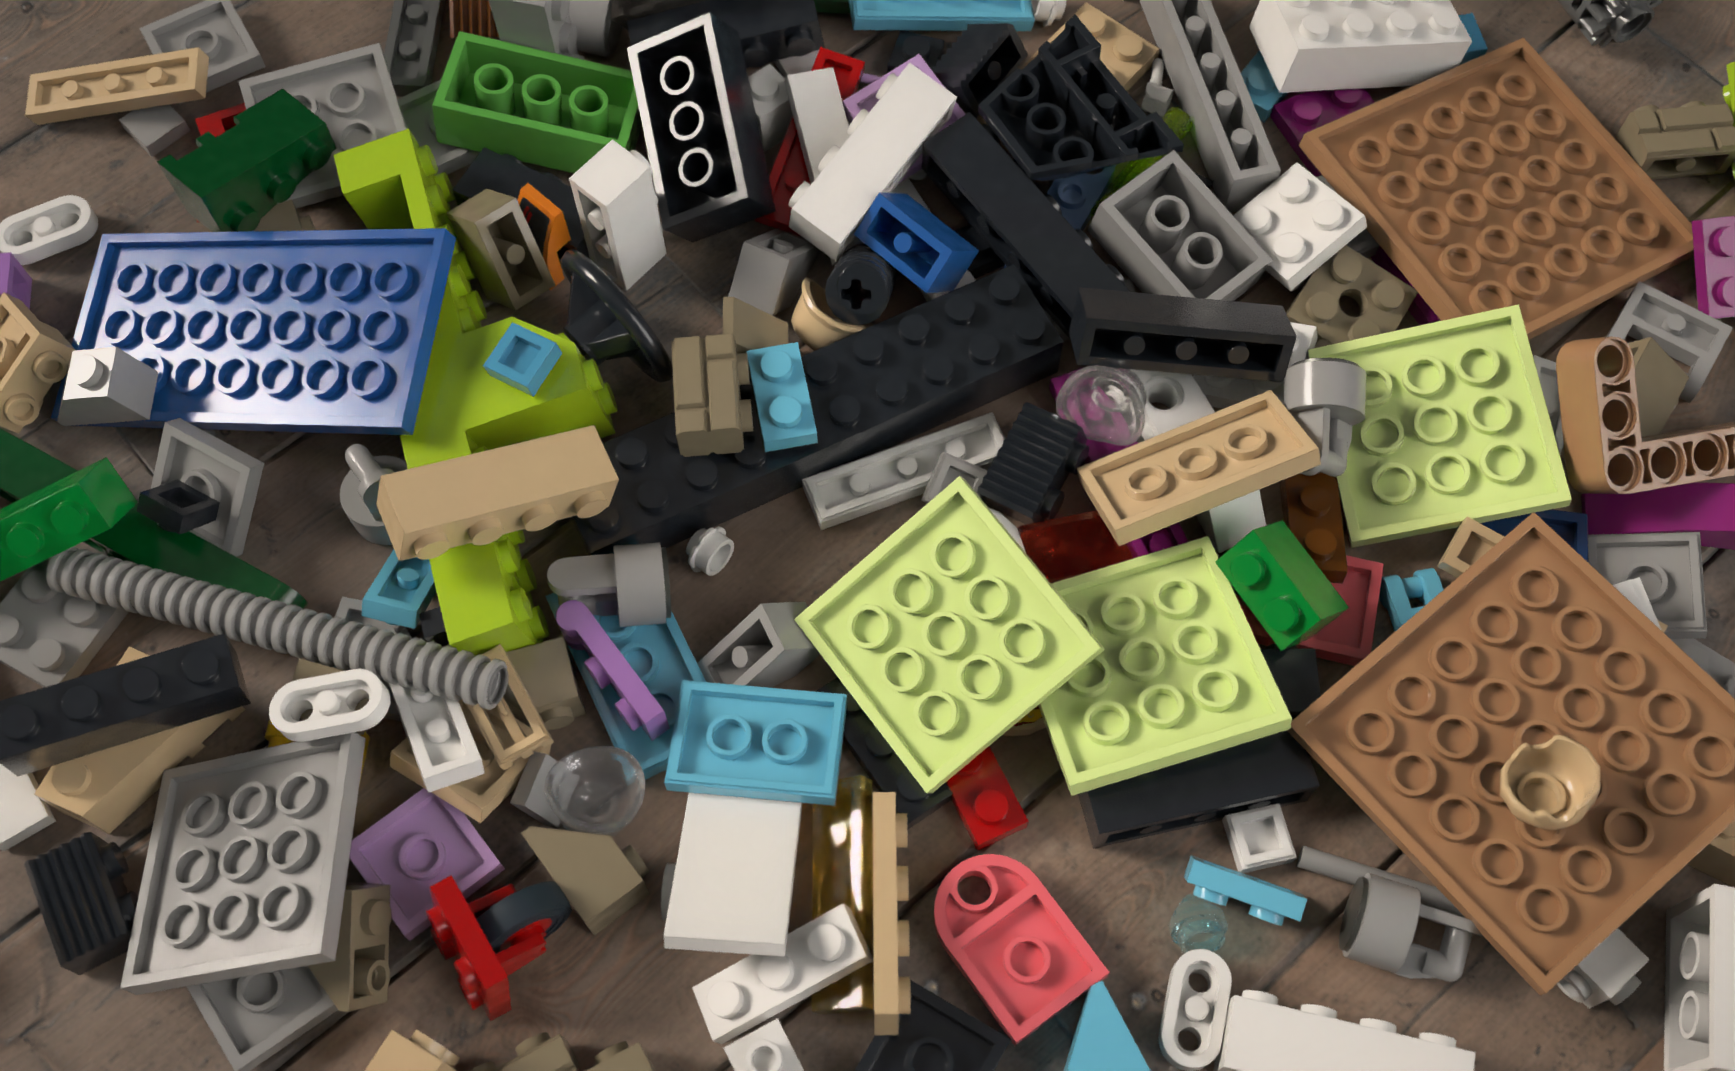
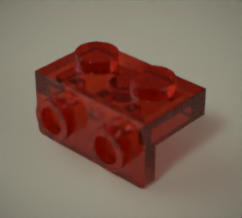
[1017,510,1134,583]

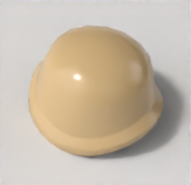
[791,277,874,351]

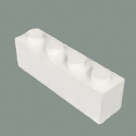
[788,62,957,261]
[1214,990,1476,1071]

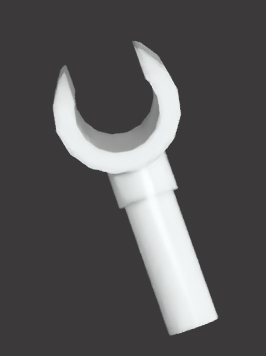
[1141,58,1173,117]

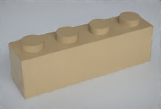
[376,425,619,561]

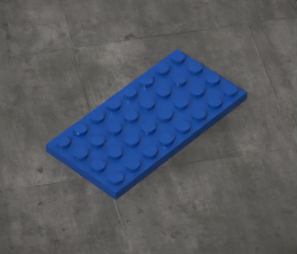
[51,228,456,435]

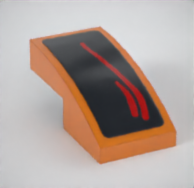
[517,183,571,291]

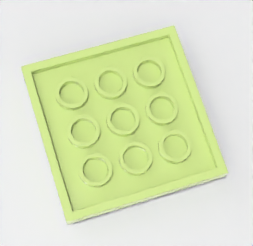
[1308,304,1572,548]
[794,476,1105,793]
[1038,536,1292,796]

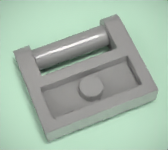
[1606,281,1733,403]

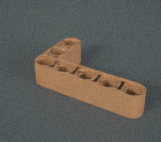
[1556,336,1735,494]

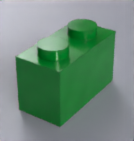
[1215,520,1349,651]

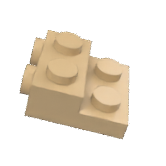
[0,292,75,434]

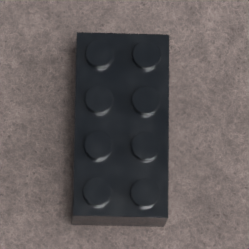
[627,12,776,242]

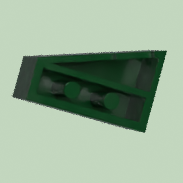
[157,88,337,232]

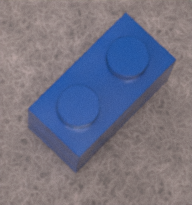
[854,192,979,293]

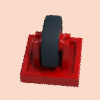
[426,875,572,1022]

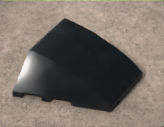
[978,14,1184,181]

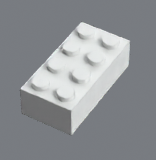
[1249,0,1472,93]

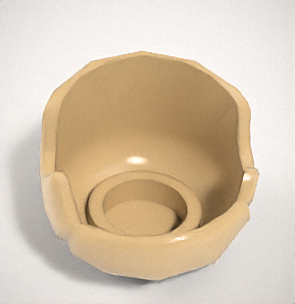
[1500,735,1601,830]

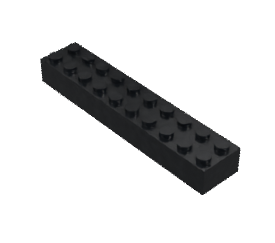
[571,264,1064,556]

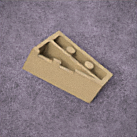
[34,647,245,834]

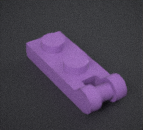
[556,600,670,741]

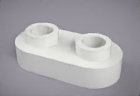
[0,195,98,265]
[269,669,390,742]
[1159,949,1232,1071]

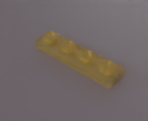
[812,775,874,1015]

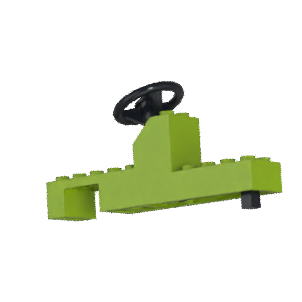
[334,128,673,657]

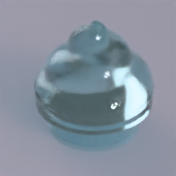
[1169,893,1228,954]

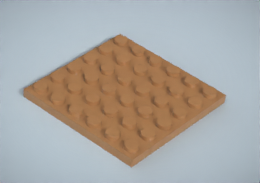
[1299,38,1694,340]
[1287,512,1735,996]

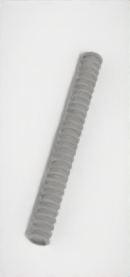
[46,546,509,710]

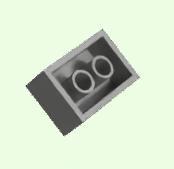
[1087,150,1273,301]

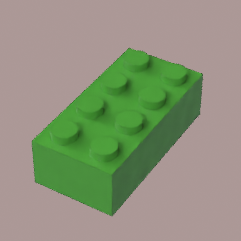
[432,31,642,173]

